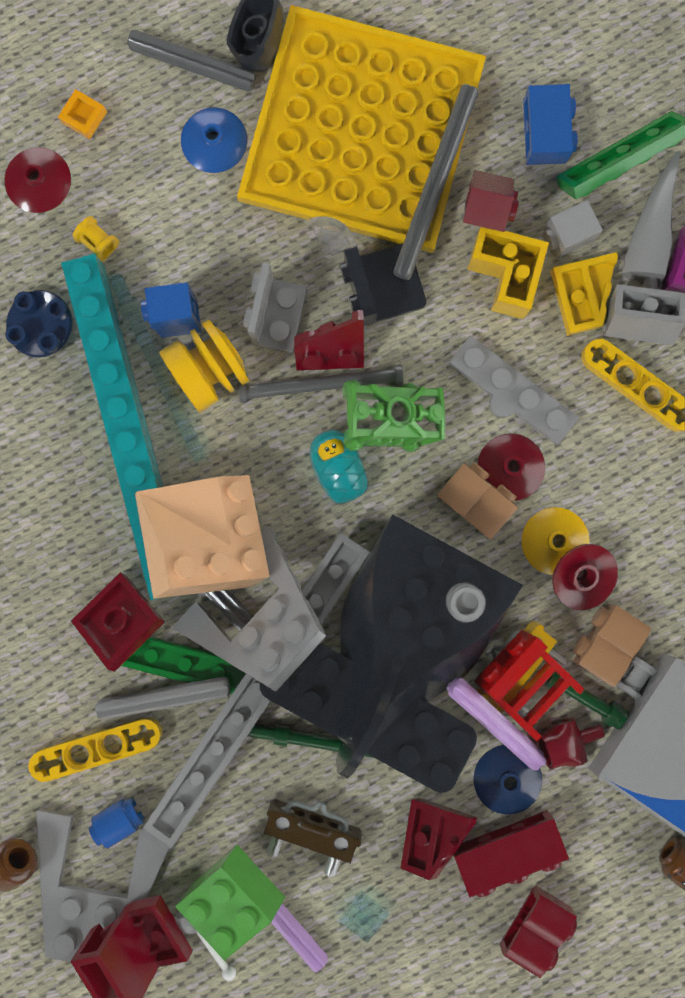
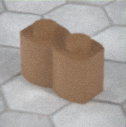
[437,462,518,540]
[572,604,651,687]

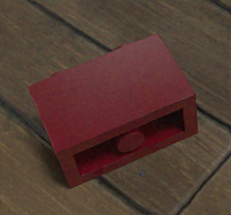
[463,170,519,232]

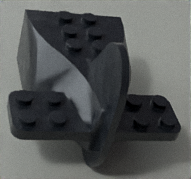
[259,514,523,793]

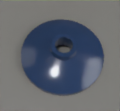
[473,745,542,815]

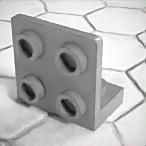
[243,263,307,354]

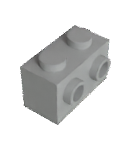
[605,284,685,345]

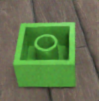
[175,845,285,961]

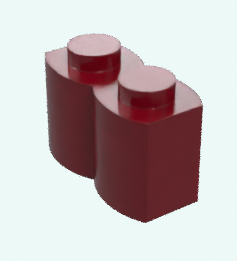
[499,885,577,978]

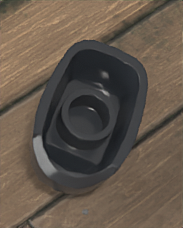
[227,0,283,72]

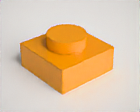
[58,89,107,140]

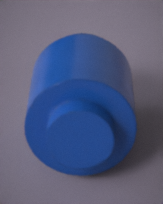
[89,797,145,848]

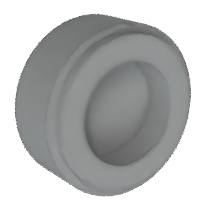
[446,583,486,622]

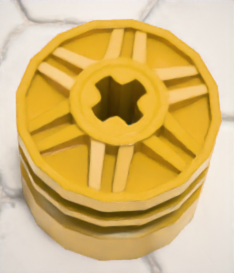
[159,319,249,413]

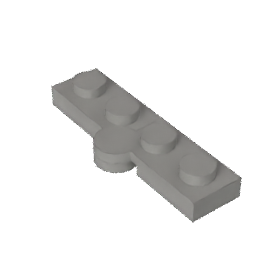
[449,335,579,446]

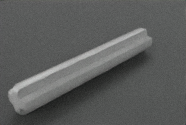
[95,676,231,720]

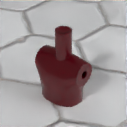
[538,717,605,770]

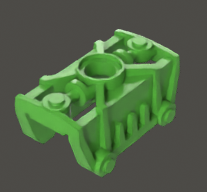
[342,380,445,452]

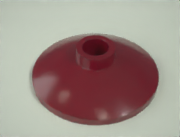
[4,147,71,213]
[478,433,545,501]
[552,544,618,611]

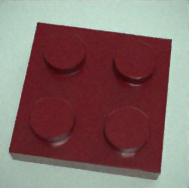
[71,572,165,672]

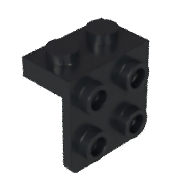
[339,244,427,326]

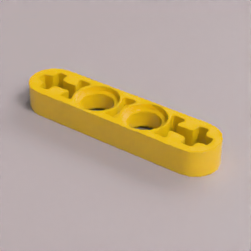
[581,339,685,432]
[28,717,163,782]

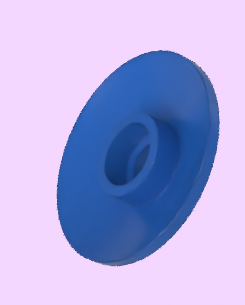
[181,107,247,173]

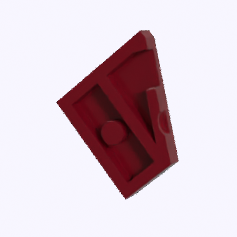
[294,310,364,371]
[400,798,477,881]

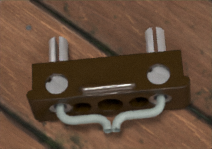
[263,799,362,877]

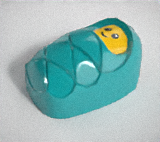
[309,429,368,504]

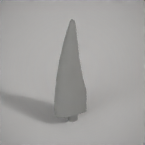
[621,151,681,289]

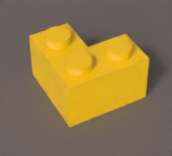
[467,227,549,319]

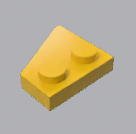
[550,252,618,336]

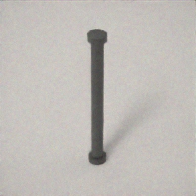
[238,364,403,403]

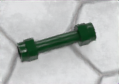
[545,671,629,729]

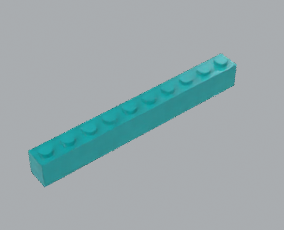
[61,253,164,600]

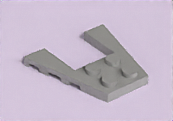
[173,525,326,691]
[36,808,170,962]

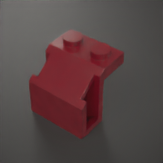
[70,895,193,998]

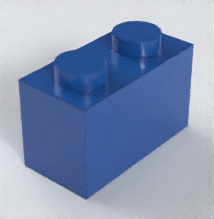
[523,84,578,165]
[141,282,202,338]

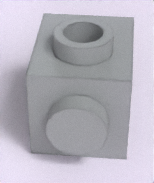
[543,200,603,258]

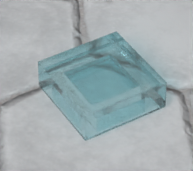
[340,891,389,943]

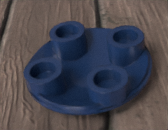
[5,290,73,358]

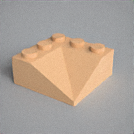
[135,475,270,599]

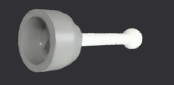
[174,912,236,981]

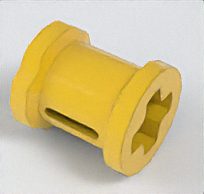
[72,216,119,262]

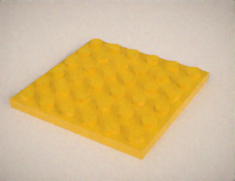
[237,5,486,253]

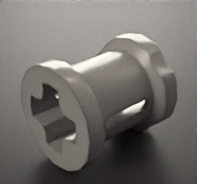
[616,656,657,700]

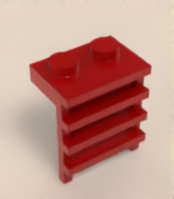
[474,629,585,741]

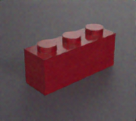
[453,810,569,898]

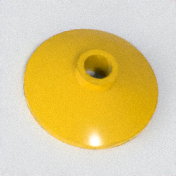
[521,507,590,575]

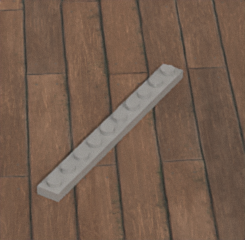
[143,533,370,848]

